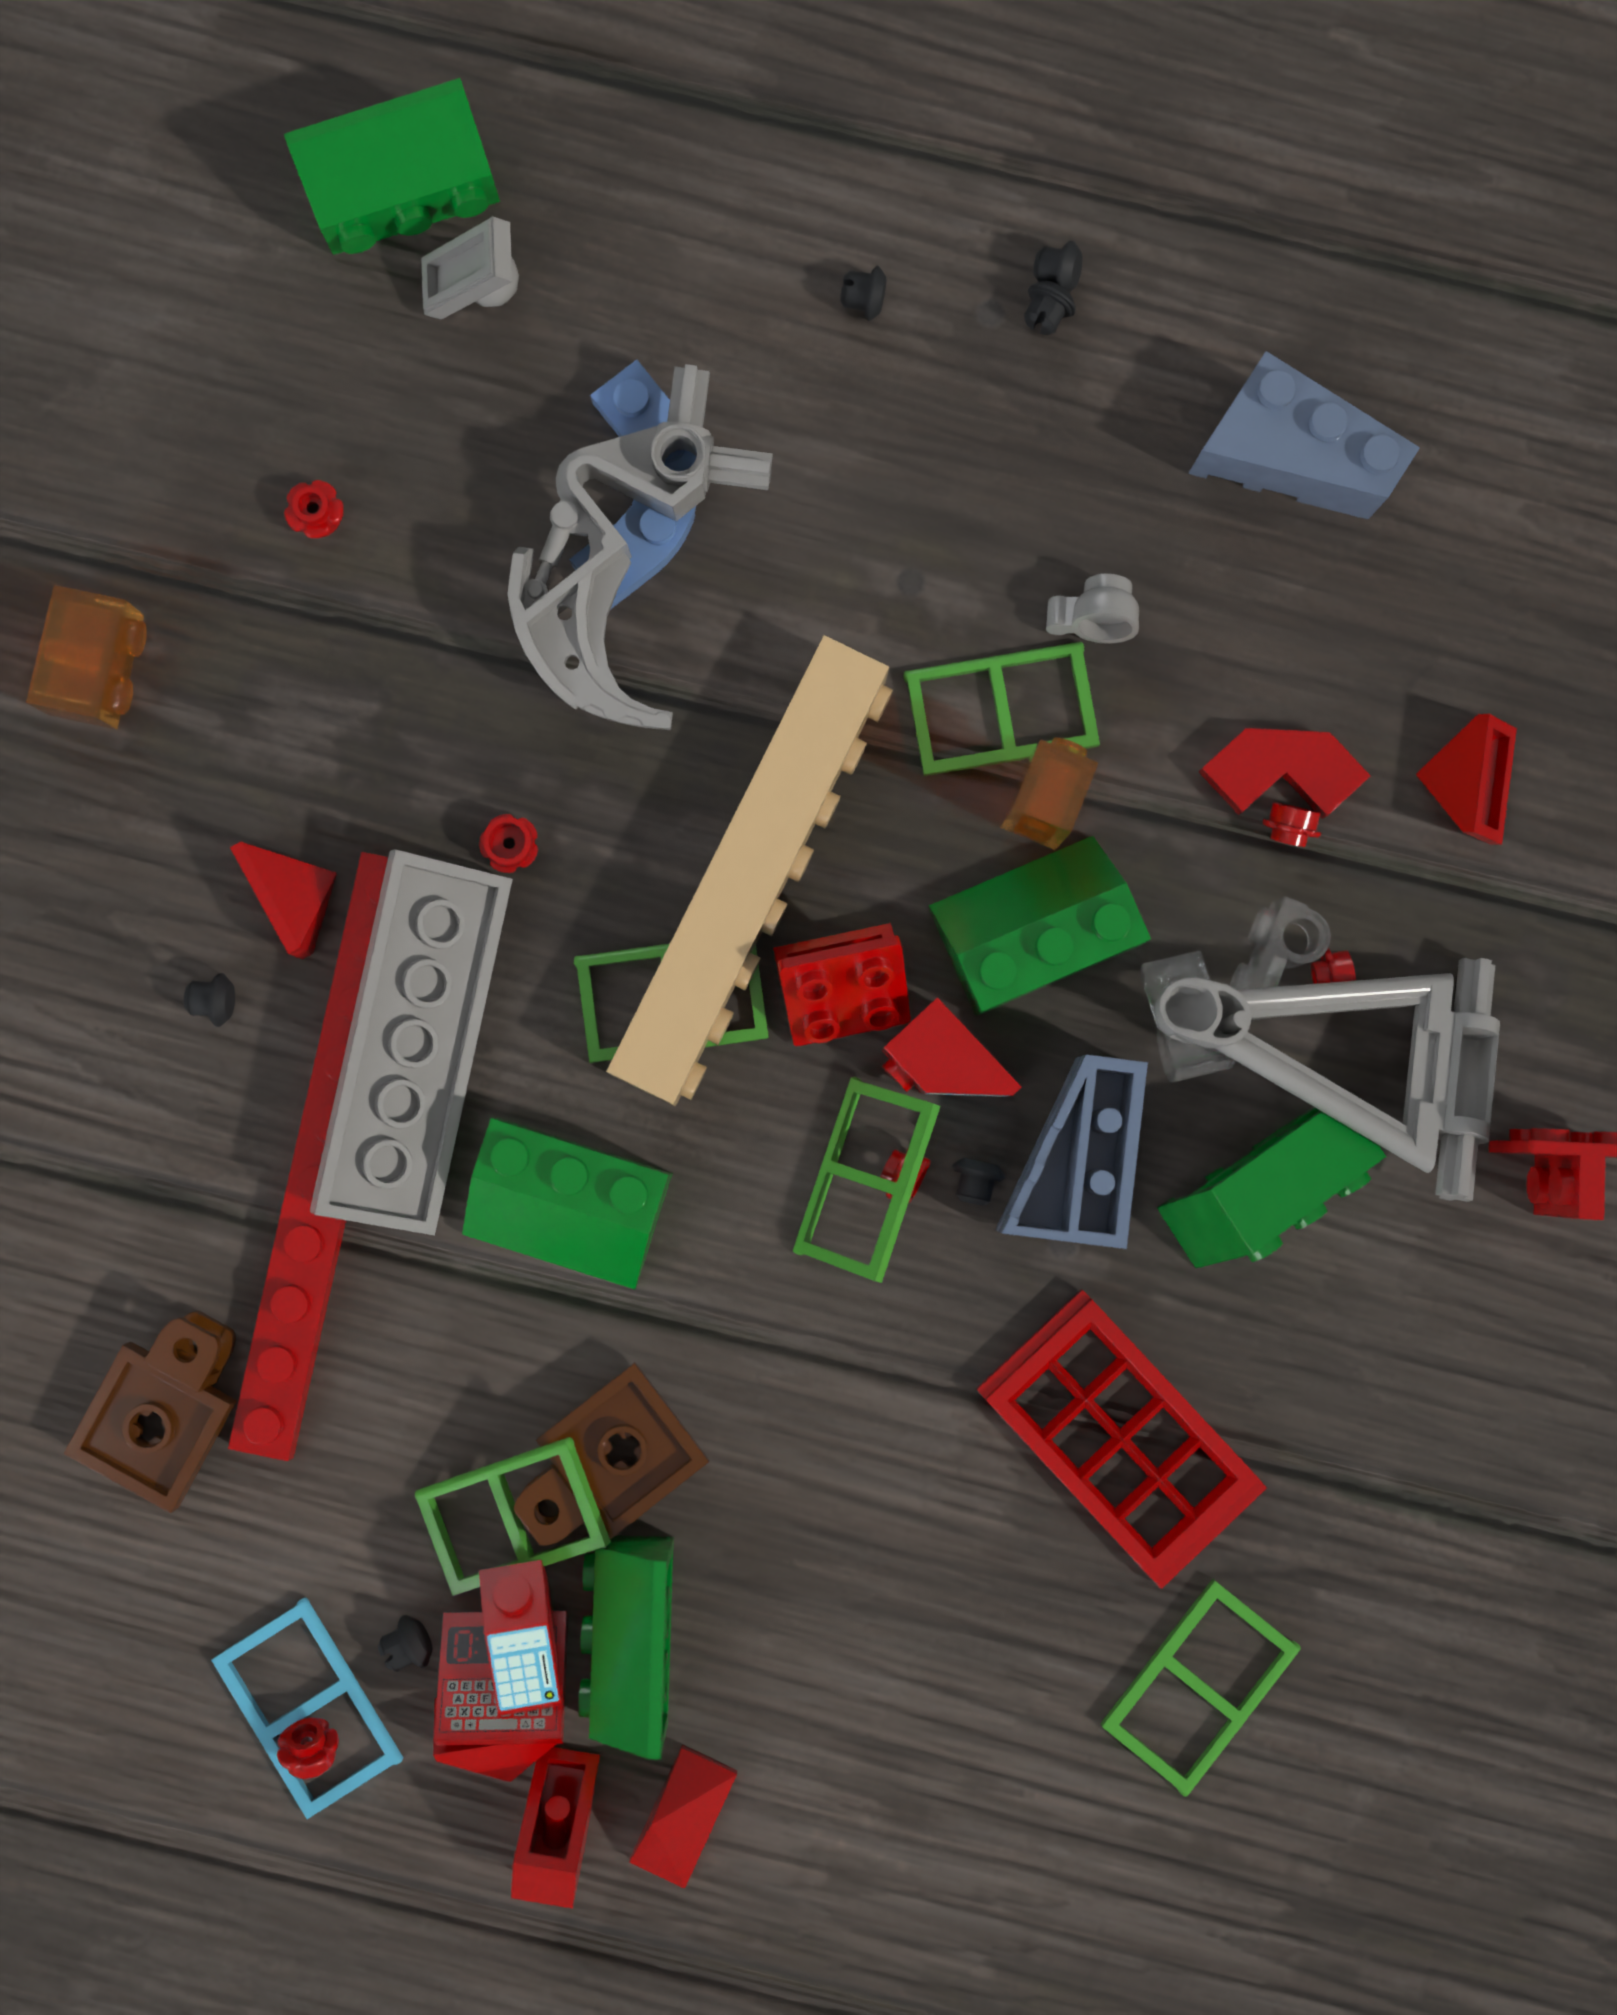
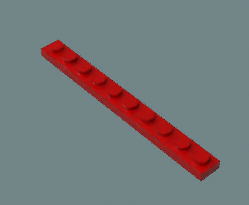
[228,852,388,1461]

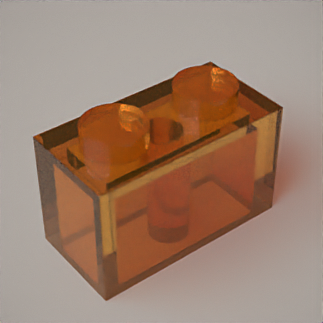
[26,585,147,730]
[1000,738,1099,850]

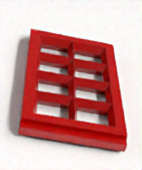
[976,1289,1267,1589]

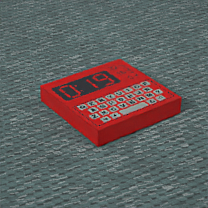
[434,1611,569,1745]

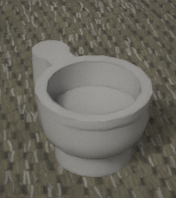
[1046,574,1139,644]

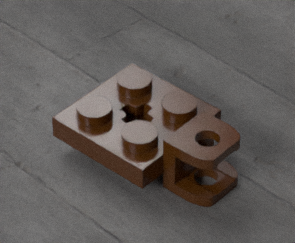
[63,1311,237,1513]
[514,1362,709,1546]

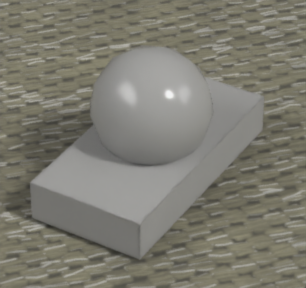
[421,216,519,320]

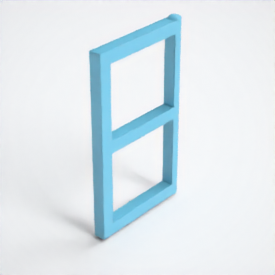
[211,1597,403,1819]

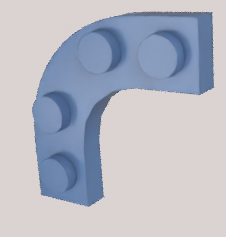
[570,359,696,610]

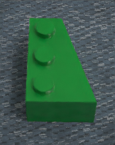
[1157,1107,1386,1269]

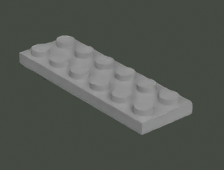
[310,850,512,1236]

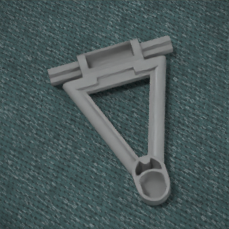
[1154,958,1500,1202]

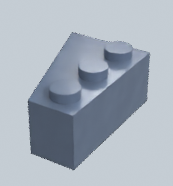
[1188,351,1420,519]
[995,1055,1148,1249]

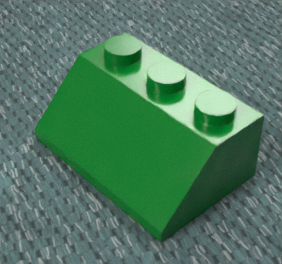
[284,78,500,255]
[928,836,1151,1016]
[462,1118,673,1290]
[578,1535,674,1759]

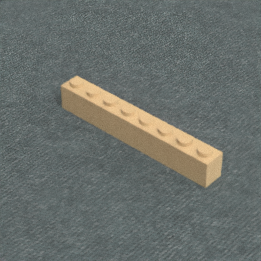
[606,635,893,1107]

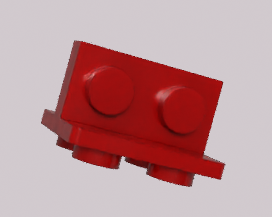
[773,923,911,1046]
[1489,1128,1617,1220]

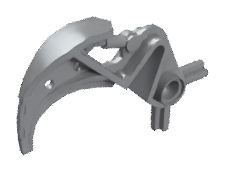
[507,364,773,730]

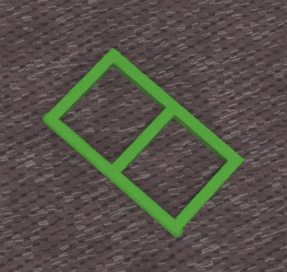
[903,642,1100,777]
[574,941,769,1063]
[793,1077,940,1283]
[415,1437,611,1596]
[1100,1579,1301,1797]

